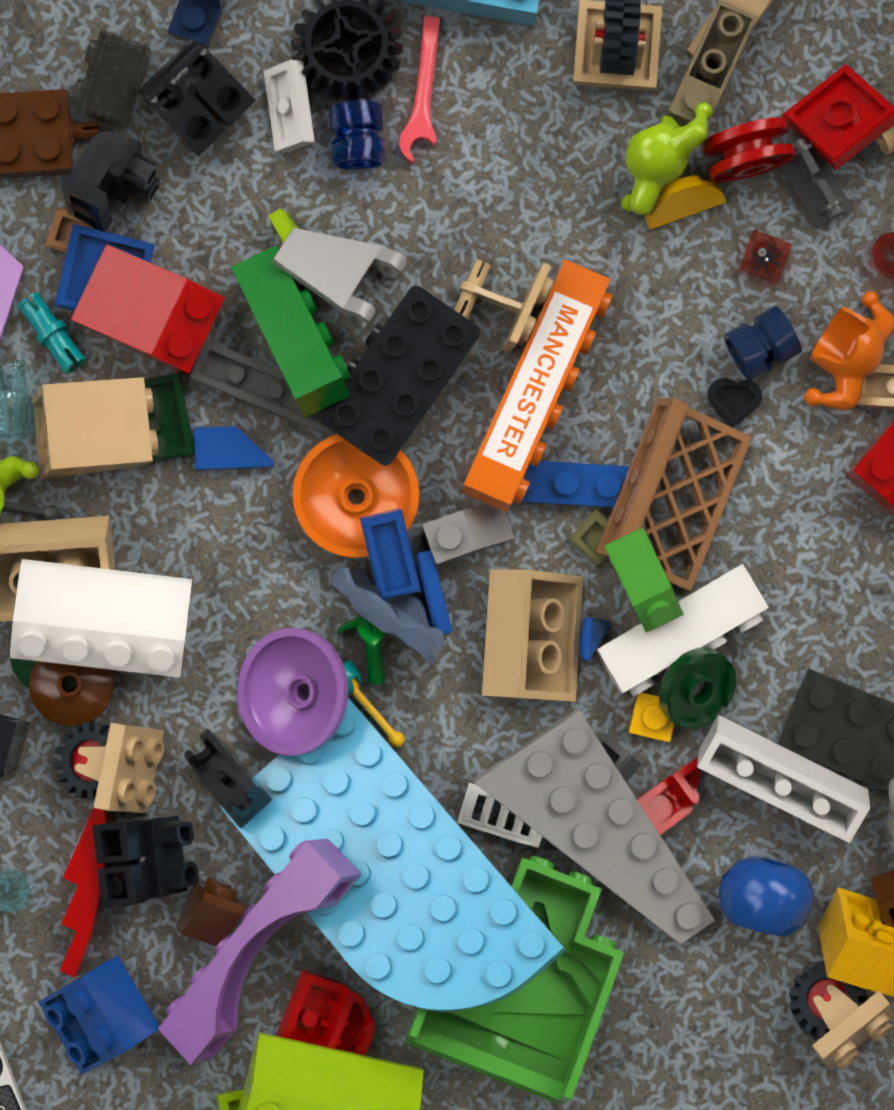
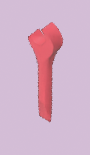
[399,16,441,164]

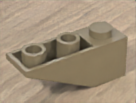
[667,0,757,126]

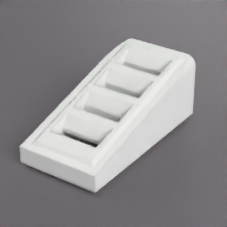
[457,782,542,848]

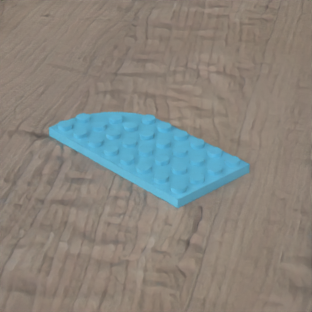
[220,698,566,1012]

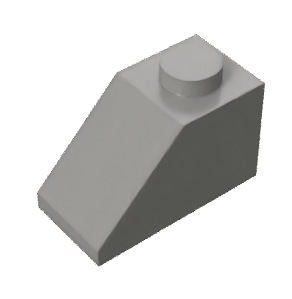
[422,504,515,567]

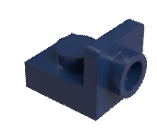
[168,0,225,49]

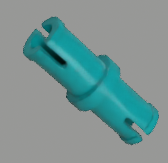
[17,292,87,375]

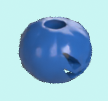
[718,856,814,936]

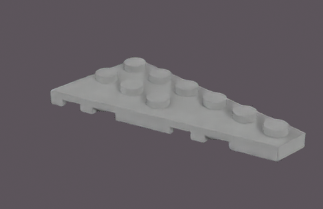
[471,709,715,945]

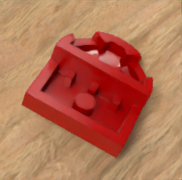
[276,969,375,1055]

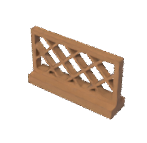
[596,398,752,591]

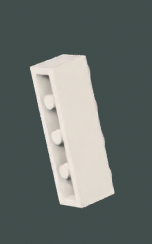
[595,564,769,696]
[697,715,870,843]

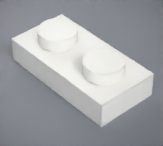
[264,60,315,153]

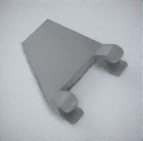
[271,228,407,329]

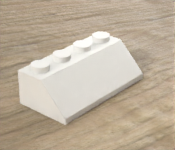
[10,559,192,677]

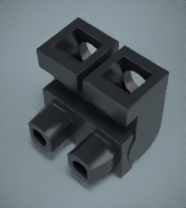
[137,39,256,156]
[61,131,160,232]
[92,815,199,908]

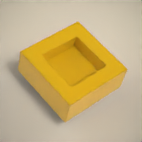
[628,692,674,742]

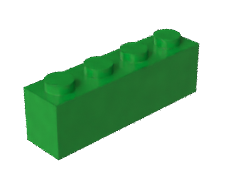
[231,245,351,418]

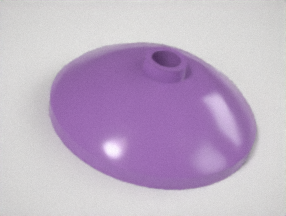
[237,628,348,756]

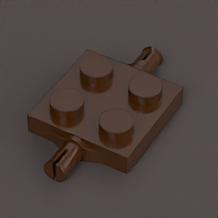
[0,89,100,179]

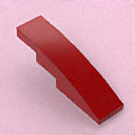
[59,808,111,978]

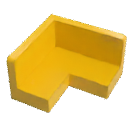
[818,887,894,997]

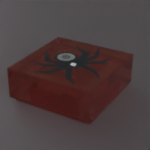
[738,230,792,285]

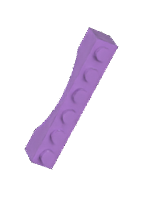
[158,838,362,1065]

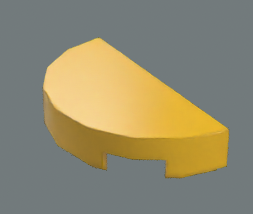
[645,175,727,230]

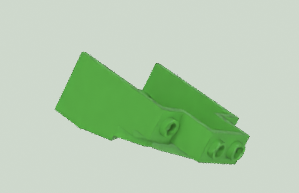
[403,856,625,1105]

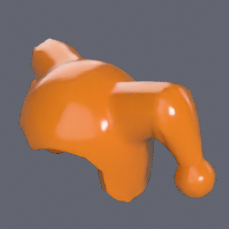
[804,291,894,411]

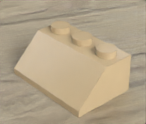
[0,516,115,622]
[482,569,584,702]

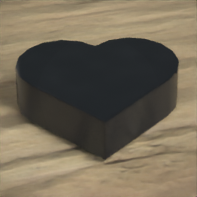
[707,378,762,428]

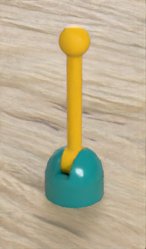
[343,659,405,748]

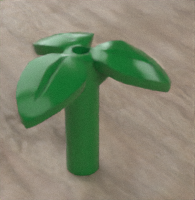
[337,616,386,685]

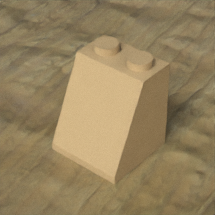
[31,377,158,479]

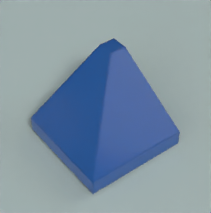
[579,617,610,661]

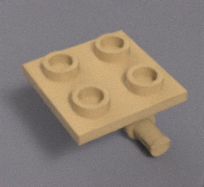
[454,260,553,353]

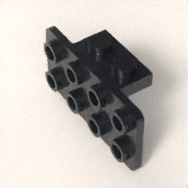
[321,286,480,466]

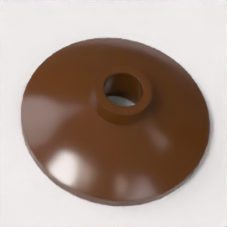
[29,661,114,726]

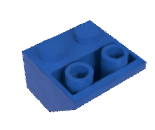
[39,955,159,1075]

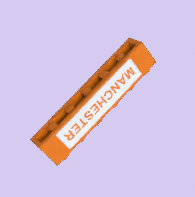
[462,259,613,513]

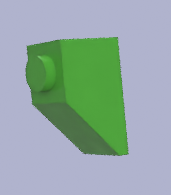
[604,527,684,633]

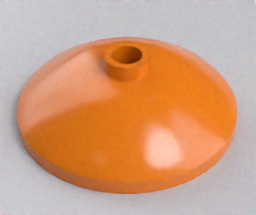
[293,434,419,558]

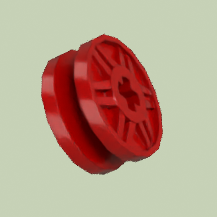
[701,117,796,183]

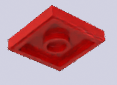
[782,64,894,170]

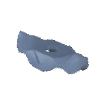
[330,567,444,666]

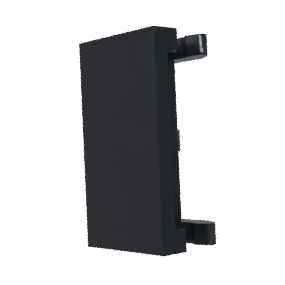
[184,728,273,828]

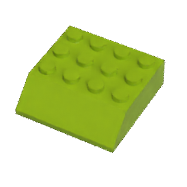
[238,1032,424,1110]

